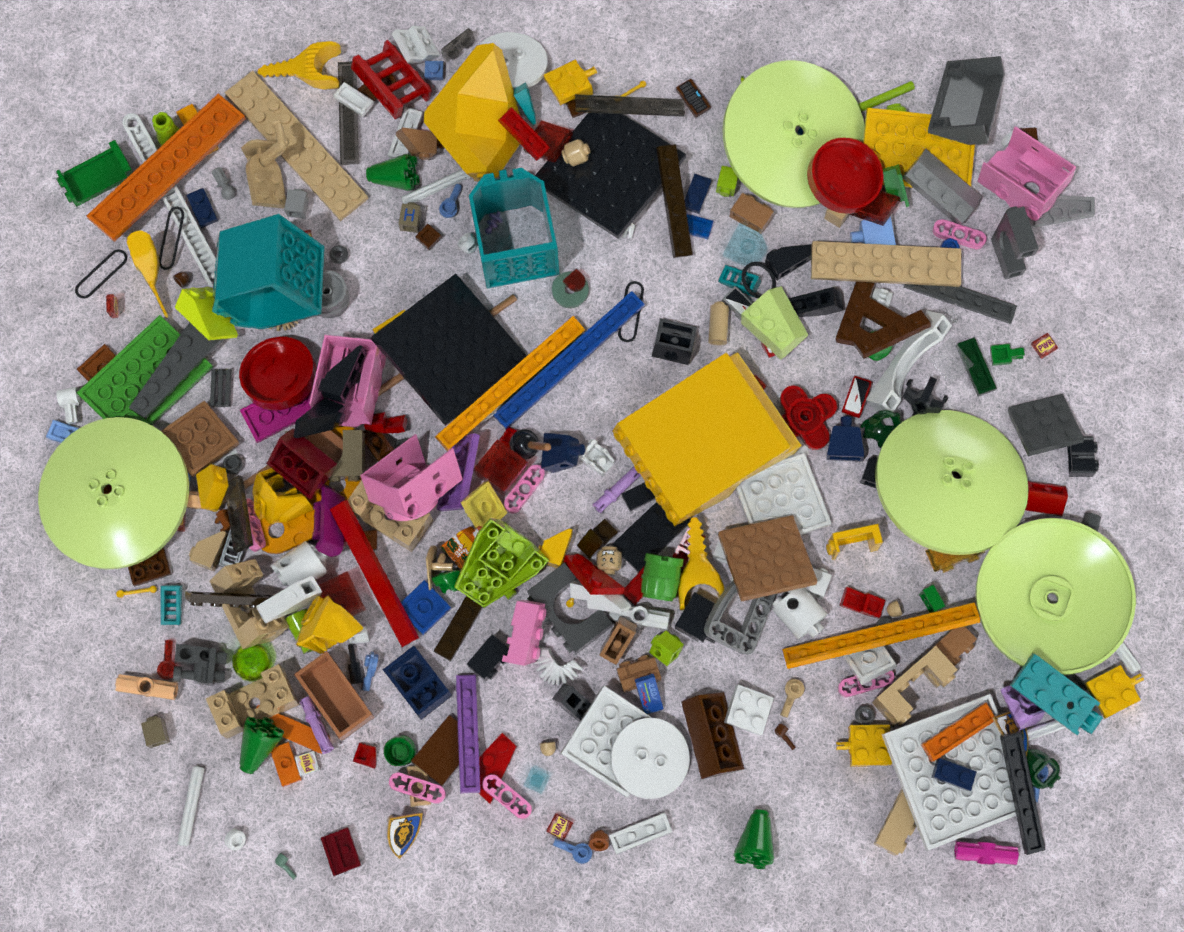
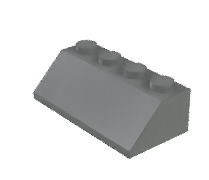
[902,149,982,224]

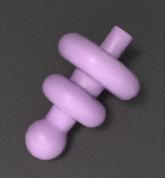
[485,211,503,234]

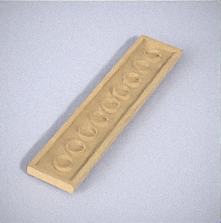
[224,70,369,222]

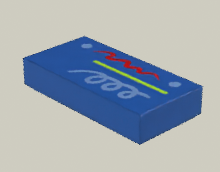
[634,674,664,714]

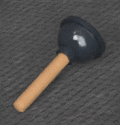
[510,429,551,460]

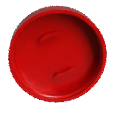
[807,138,883,214]
[239,336,317,410]

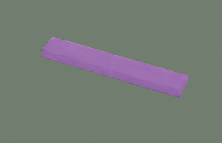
[456,674,480,794]

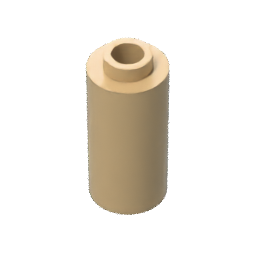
[708,301,729,345]

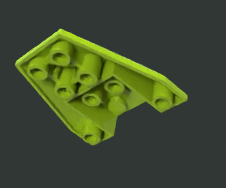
[454,518,549,608]

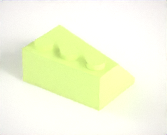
[741,286,808,360]

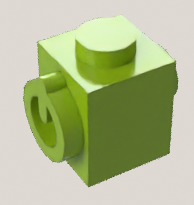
[649,631,684,666]

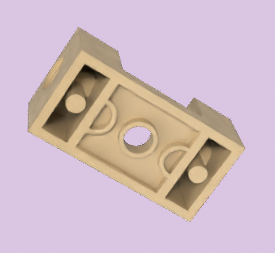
[347,480,433,552]
[210,559,289,649]
[872,646,958,726]
[206,664,300,739]

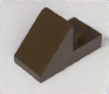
[577,519,618,559]

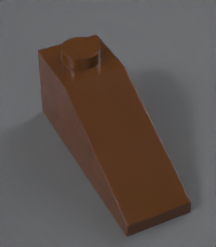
[364,430,402,465]

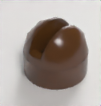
[173,271,189,288]

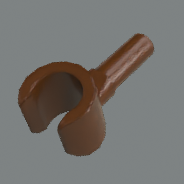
[775,724,796,750]

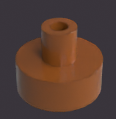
[589,830,609,851]

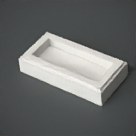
[333,82,374,117]

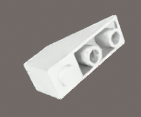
[256,576,322,624]

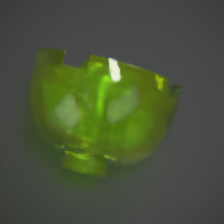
[232,644,272,682]

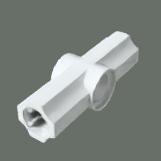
[609,606,670,630]

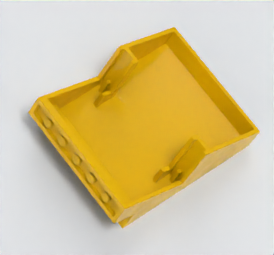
[612,352,801,526]

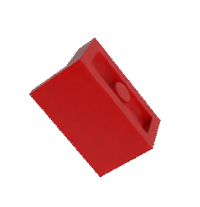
[1025,481,1068,516]

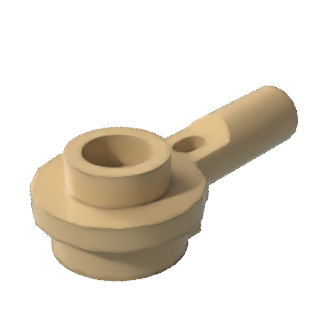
[780,679,805,718]

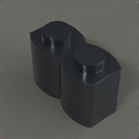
[1067,436,1099,477]

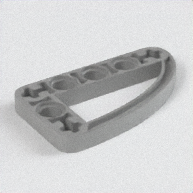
[704,580,776,655]

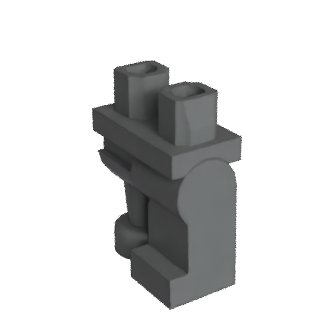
[173,644,227,686]

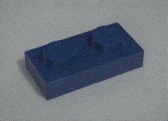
[685,174,712,214]
[187,188,218,228]
[931,758,976,791]

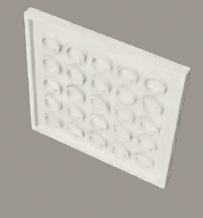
[882,694,1016,851]

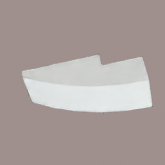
[570,579,631,614]

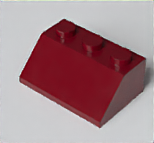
[266,428,337,500]

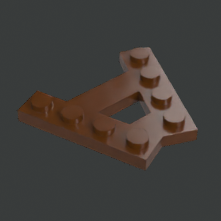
[835,282,931,359]

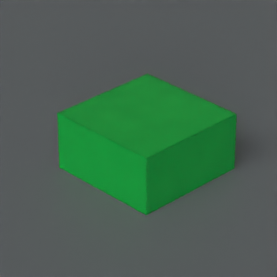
[919,585,945,613]

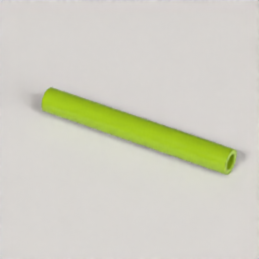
[858,81,915,112]

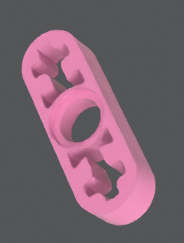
[933,219,986,249]
[504,465,545,514]
[238,498,266,552]
[838,670,894,697]
[389,772,446,804]
[482,775,532,819]

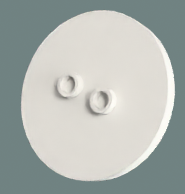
[480,32,547,91]
[610,718,690,799]

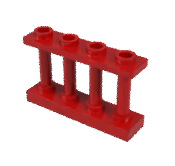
[351,40,432,120]

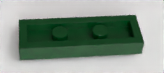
[956,337,997,397]

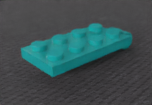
[1009,653,1103,735]

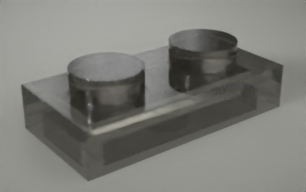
[441,28,475,62]

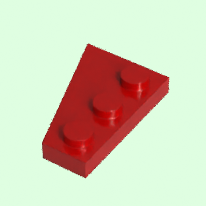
[563,554,625,595]
[478,733,517,804]

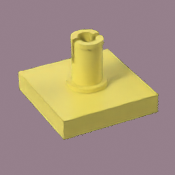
[460,481,507,528]

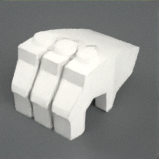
[578,439,615,476]

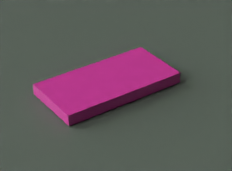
[240,391,312,443]

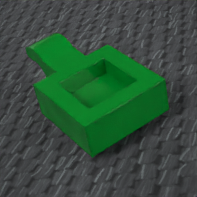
[990,344,1025,366]

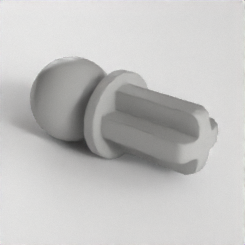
[211,167,236,200]

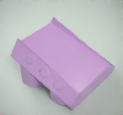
[1001,686,1045,731]

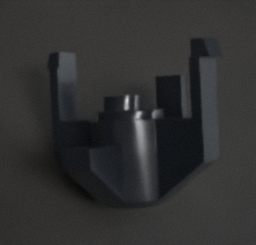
[903,376,948,416]

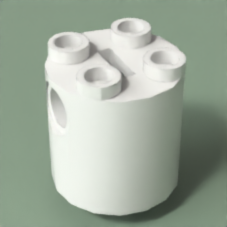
[270,541,328,588]
[772,587,828,640]

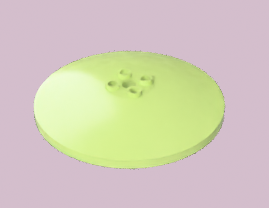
[722,60,865,208]
[875,410,1028,555]
[38,417,189,569]
[975,518,1136,675]

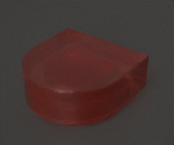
[563,268,585,292]

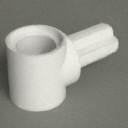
[56,387,80,424]

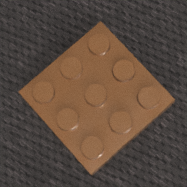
[161,400,239,478]

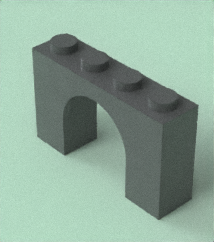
[991,206,1039,280]
[527,563,613,655]

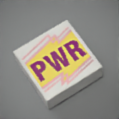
[295,751,320,777]

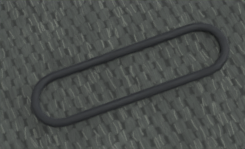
[159,206,184,270]
[75,249,127,299]
[618,281,644,342]

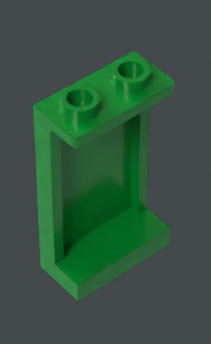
[56,140,133,207]

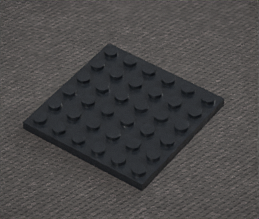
[535,100,686,239]
[371,274,527,426]

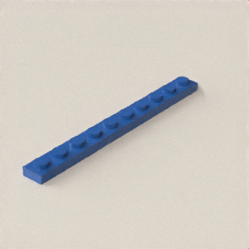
[493,291,645,430]

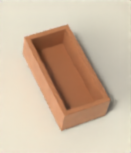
[294,651,375,741]

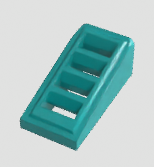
[514,82,536,125]
[718,265,761,297]
[161,585,182,625]

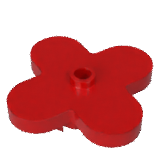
[780,385,837,450]

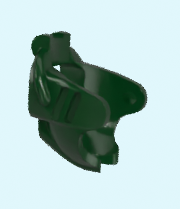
[860,410,902,448]
[1026,749,1061,789]

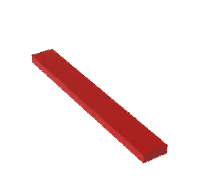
[330,500,419,647]

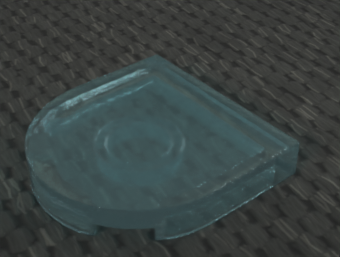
[723,223,766,266]

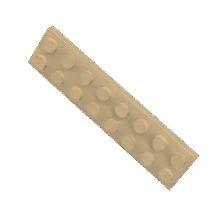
[811,241,961,287]

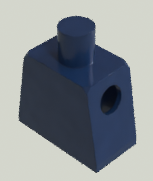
[826,416,864,462]
[541,433,586,473]

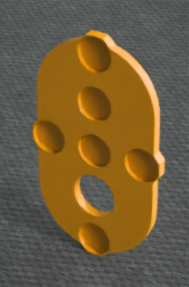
[260,491,322,554]

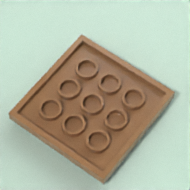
[718,515,817,602]

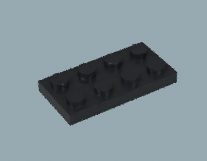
[611,502,692,573]

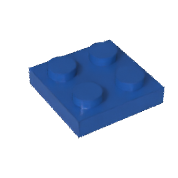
[401,580,452,636]

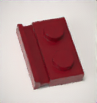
[321,827,362,877]

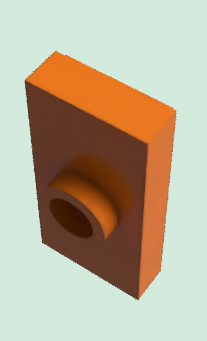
[271,742,302,787]

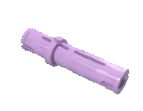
[592,466,641,513]
[300,696,334,754]

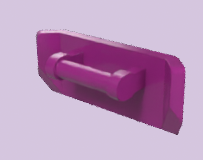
[312,484,345,557]

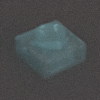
[523,768,550,795]

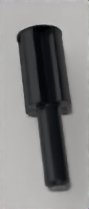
[348,644,363,685]

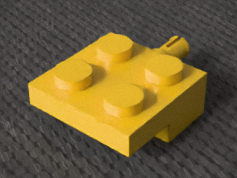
[543,59,597,105]
[1085,665,1144,719]
[836,725,892,767]

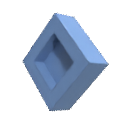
[425,61,444,80]

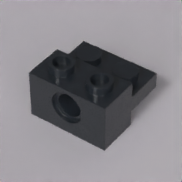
[651,318,697,365]

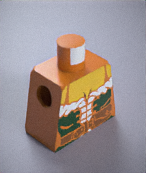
[441,526,482,569]

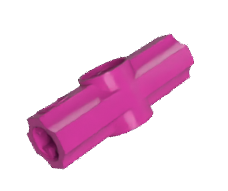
[954,842,1019,865]

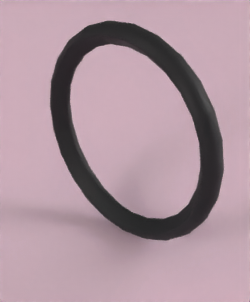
[741,262,776,298]

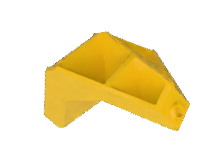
[424,43,520,182]

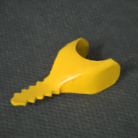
[258,41,341,90]
[127,230,168,318]
[677,517,724,610]

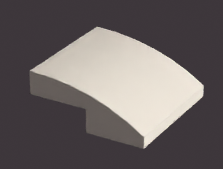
[392,26,440,63]

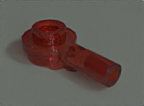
[157,640,176,680]

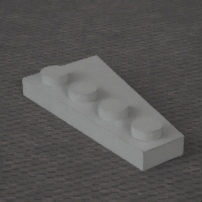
[1028,195,1095,228]

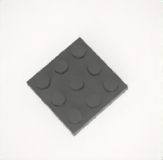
[1008,394,1084,456]

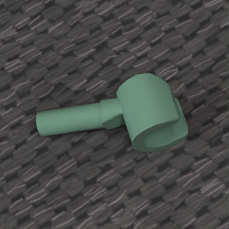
[275,853,297,880]

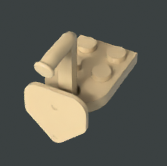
[241,120,286,209]

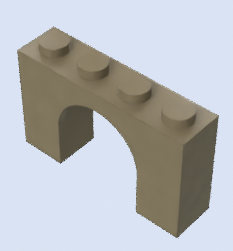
[285,430,365,482]

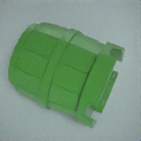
[641,553,683,601]

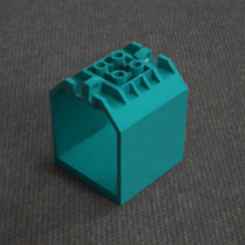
[469,168,560,289]
[212,214,324,329]

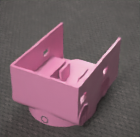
[977,126,1076,221]
[309,335,386,428]
[360,434,463,521]

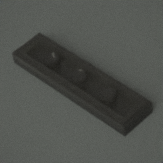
[225,475,253,553]

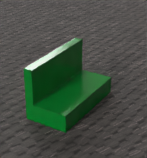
[883,164,909,207]

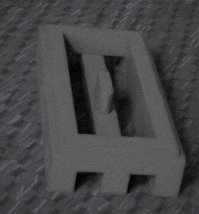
[210,369,232,407]

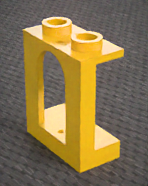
[826,524,883,560]

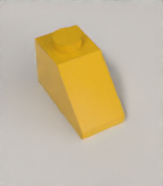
[196,464,229,512]
[538,529,573,568]

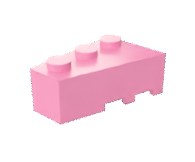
[502,600,546,666]

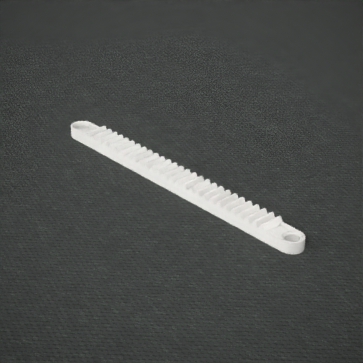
[122,113,244,330]

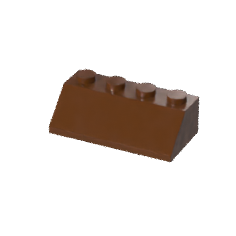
[681,692,744,779]

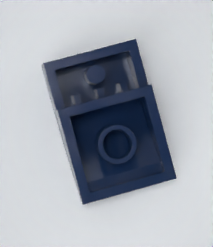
[382,646,452,720]

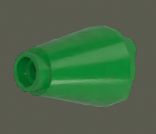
[366,154,420,191]
[239,717,284,774]
[734,809,774,870]

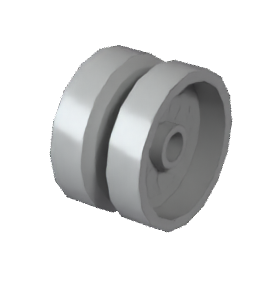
[318,270,350,318]

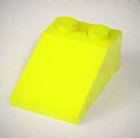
[174,286,238,340]

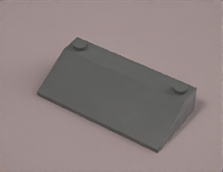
[928,56,1005,145]

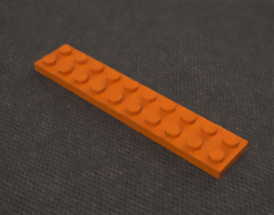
[86,93,245,242]

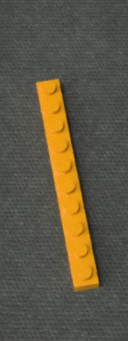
[435,316,585,451]
[782,602,980,669]

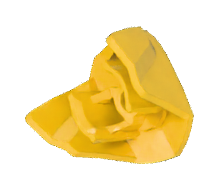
[253,468,313,525]
[295,596,363,654]

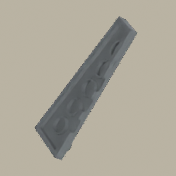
[129,322,224,419]

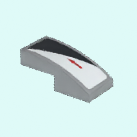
[722,286,753,320]

